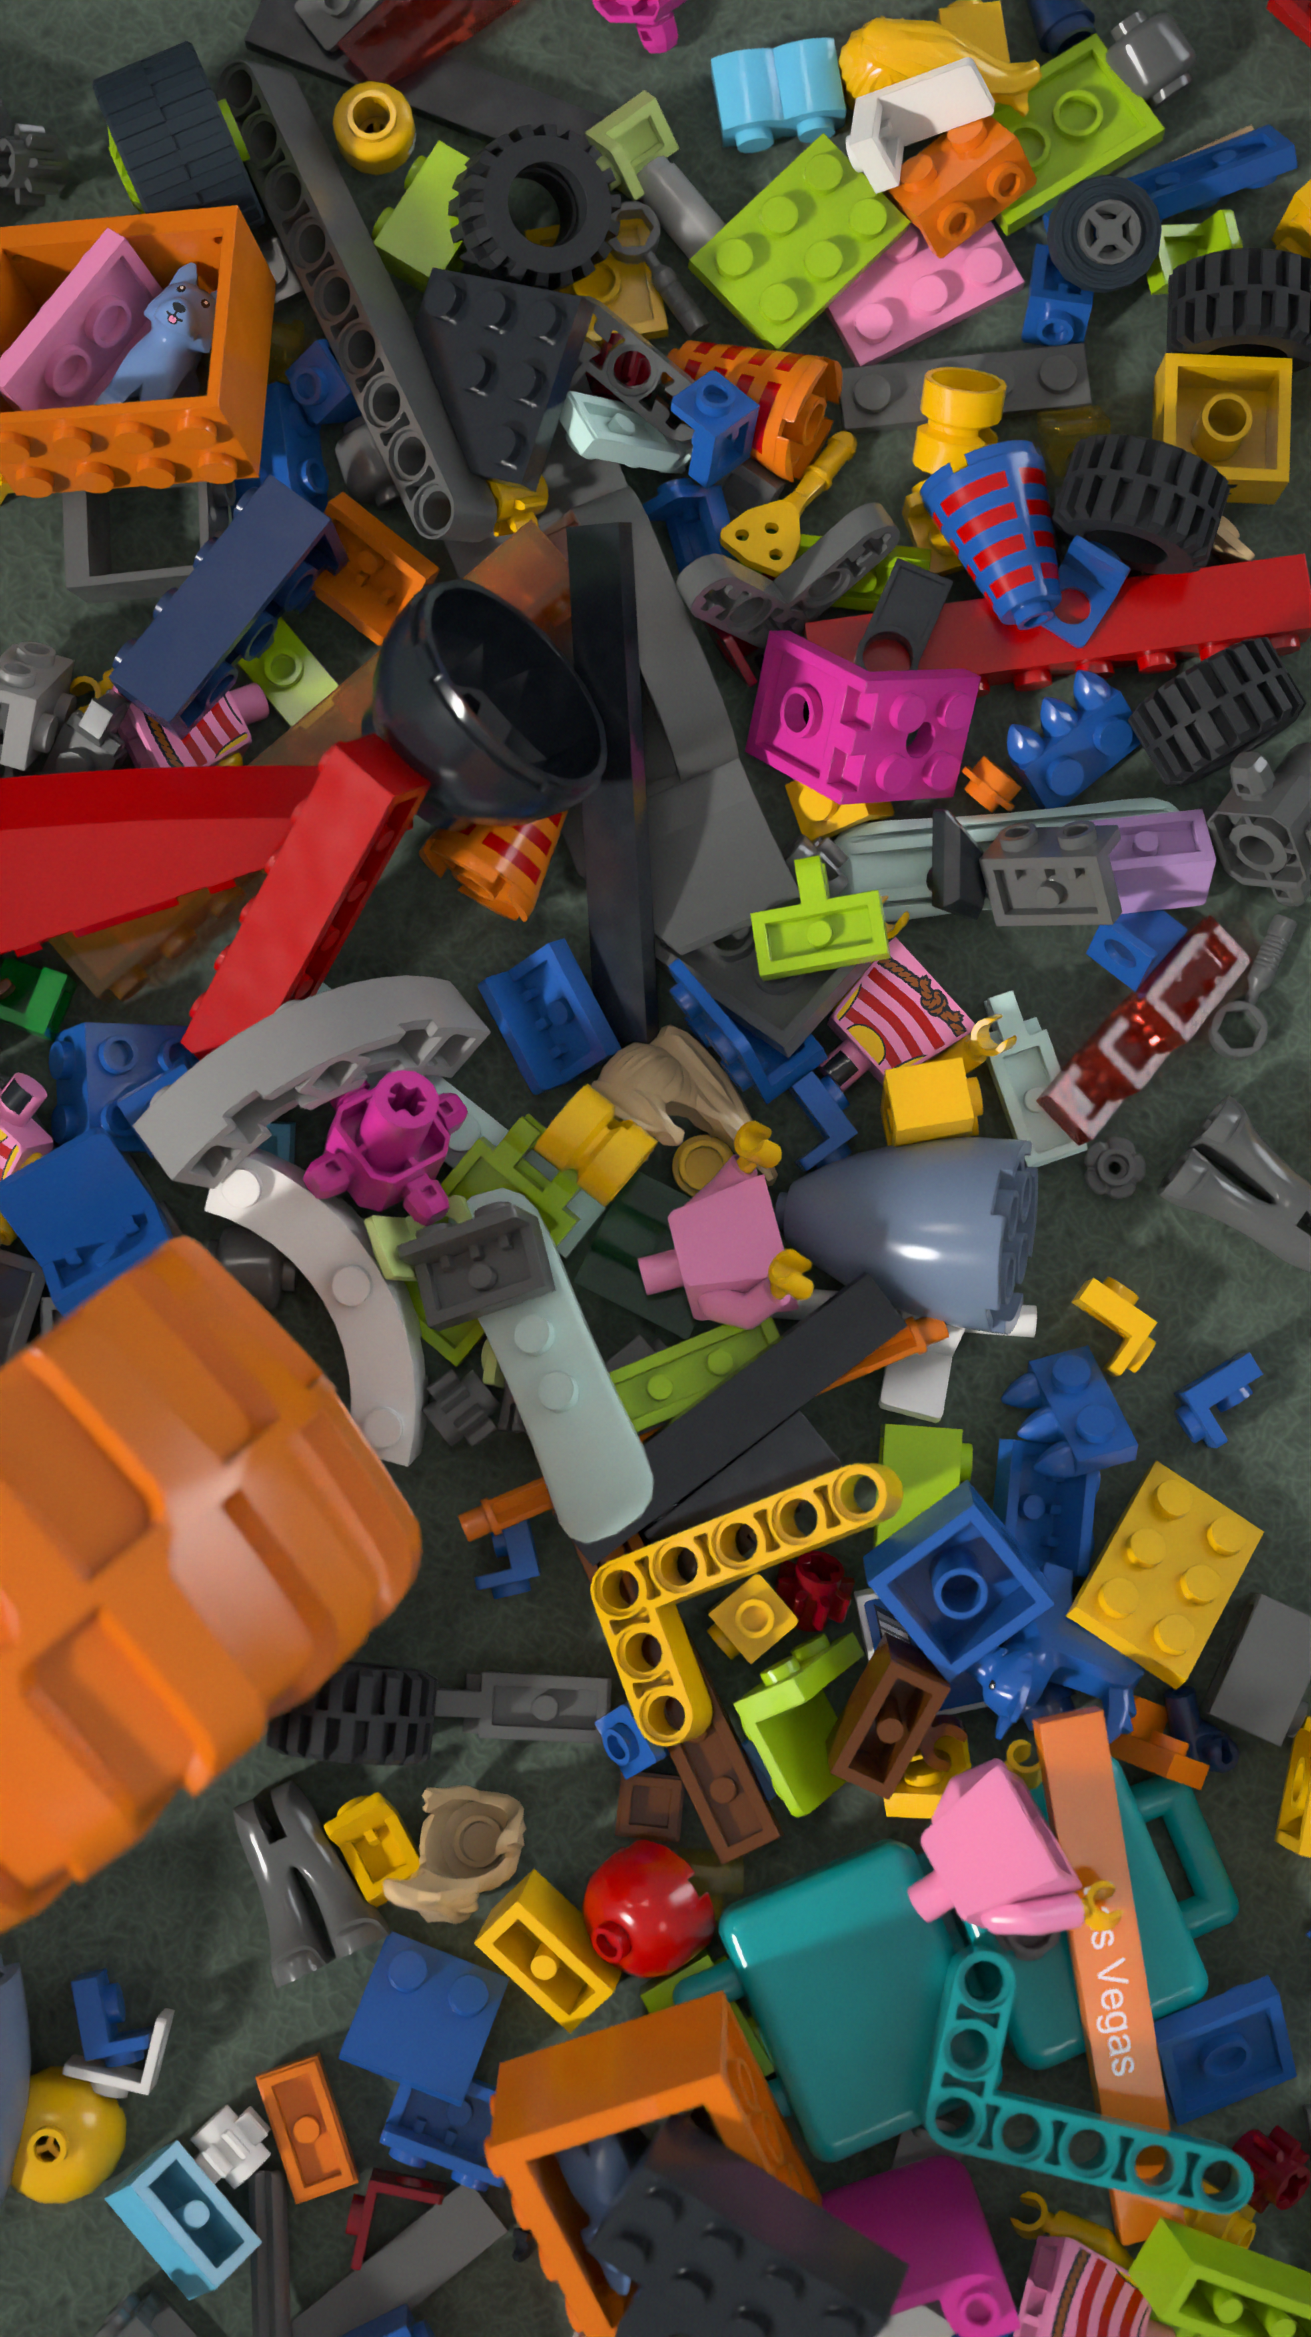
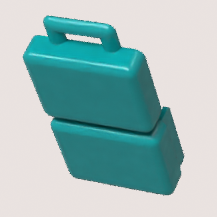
[672,1757,1239,2163]

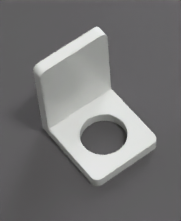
[878,1311,966,1423]
[62,2008,175,2098]

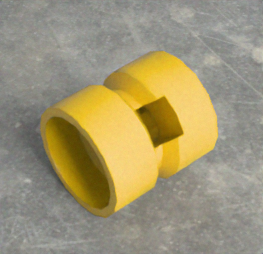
[912,367,1007,474]
[534,1084,658,1207]

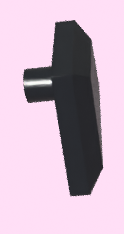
[926,809,986,920]

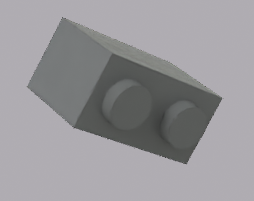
[1199,1592,1311,1747]

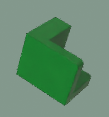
[0,958,78,1042]

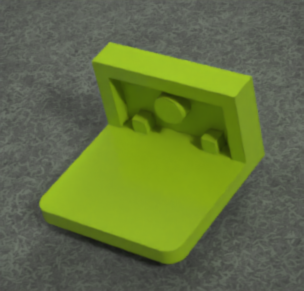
[733,1632,865,1818]

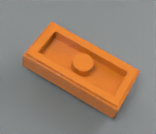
[255,2052,360,2204]

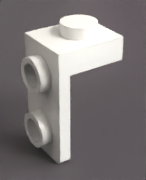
[846,57,995,194]

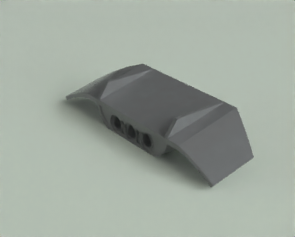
[443,373,801,955]

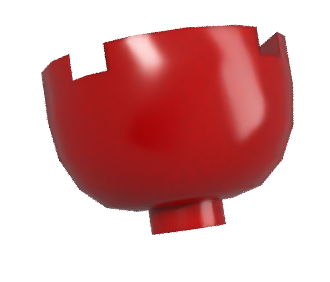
[582,1840,716,1978]

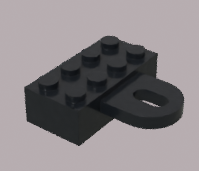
[586,2114,910,2337]

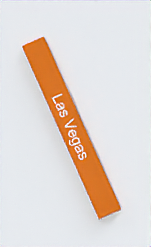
[1032,1706,1186,2246]

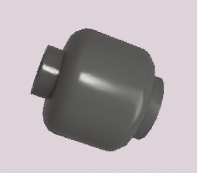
[1106,9,1197,110]
[335,415,404,511]
[207,1225,300,1312]

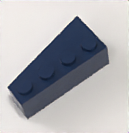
[108,474,350,740]

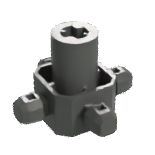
[1195,743,1311,907]

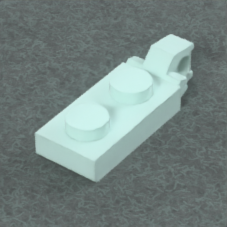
[559,391,693,473]
[984,990,1088,1168]

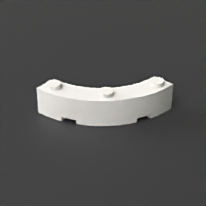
[205,1148,429,1466]

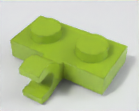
[750,855,891,981]

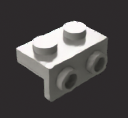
[0,641,77,771]

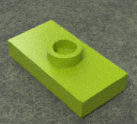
[237,617,350,741]

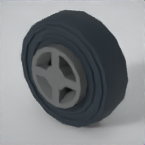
[1047,175,1162,293]

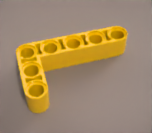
[590,1463,904,1746]

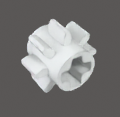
[190,2104,271,2189]

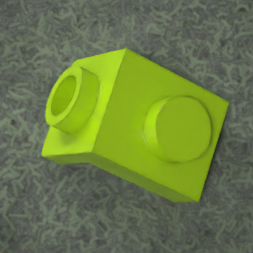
[1146,210,1243,295]

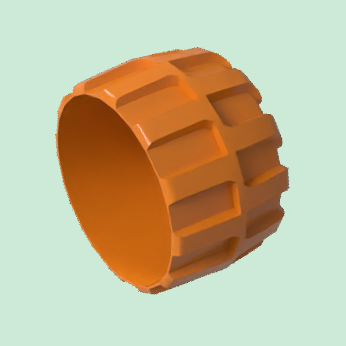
[0,1236,421,1934]

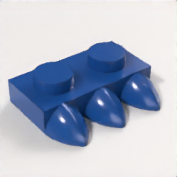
[1007,670,1141,810]
[1001,1345,1138,1478]

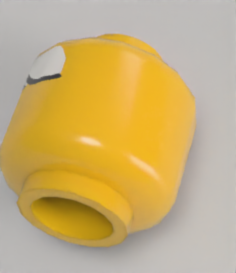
[332,81,416,175]

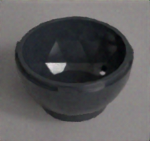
[361,577,608,832]

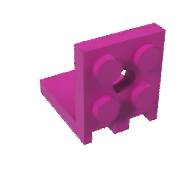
[745,630,981,805]

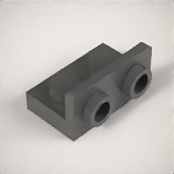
[979,820,1123,926]

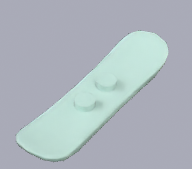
[833,797,1179,922]
[448,1188,654,1544]

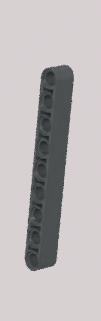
[216,59,497,542]

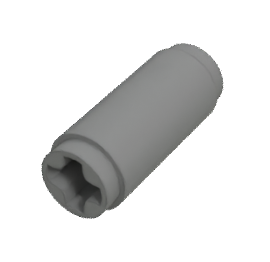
[636,156,726,260]

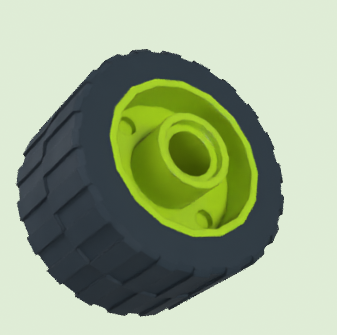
[92,41,266,230]

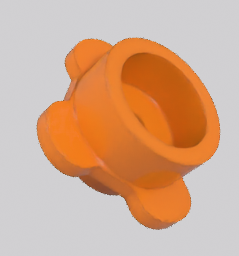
[962,755,1022,813]

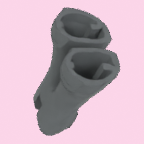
[1157,1095,1311,1273]
[233,1779,392,1988]

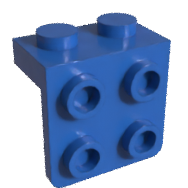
[668,958,828,1104]
[49,1022,200,1153]
[0,1127,174,1319]

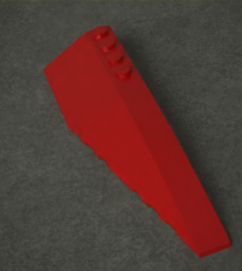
[0,765,414,957]

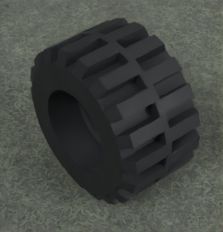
[448,123,621,291]
[1166,248,1311,373]
[1052,434,1230,574]
[1128,637,1307,787]
[266,1661,438,1766]

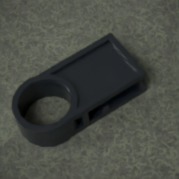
[854,558,953,671]

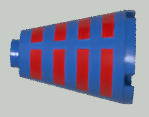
[920,440,1062,630]

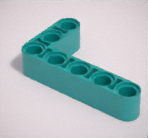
[918,1945,1253,2214]

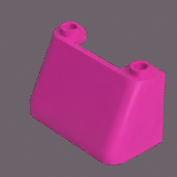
[821,2155,1021,2337]

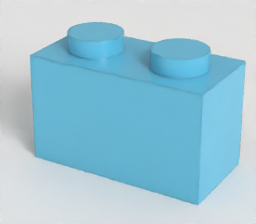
[104,2140,262,2300]

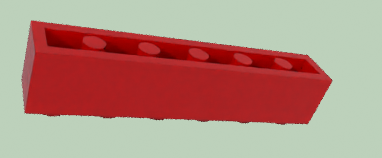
[180,733,431,1061]

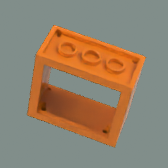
[0,205,276,498]
[484,1990,822,2337]

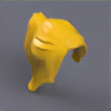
[838,16,1042,117]

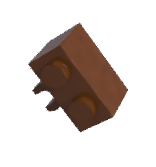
[825,1632,968,1800]

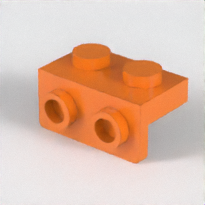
[883,116,1037,259]
[312,492,440,646]

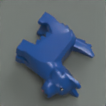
[965,1562,1146,1744]

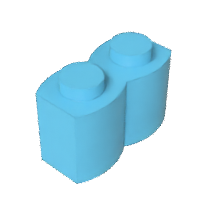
[711,38,846,153]

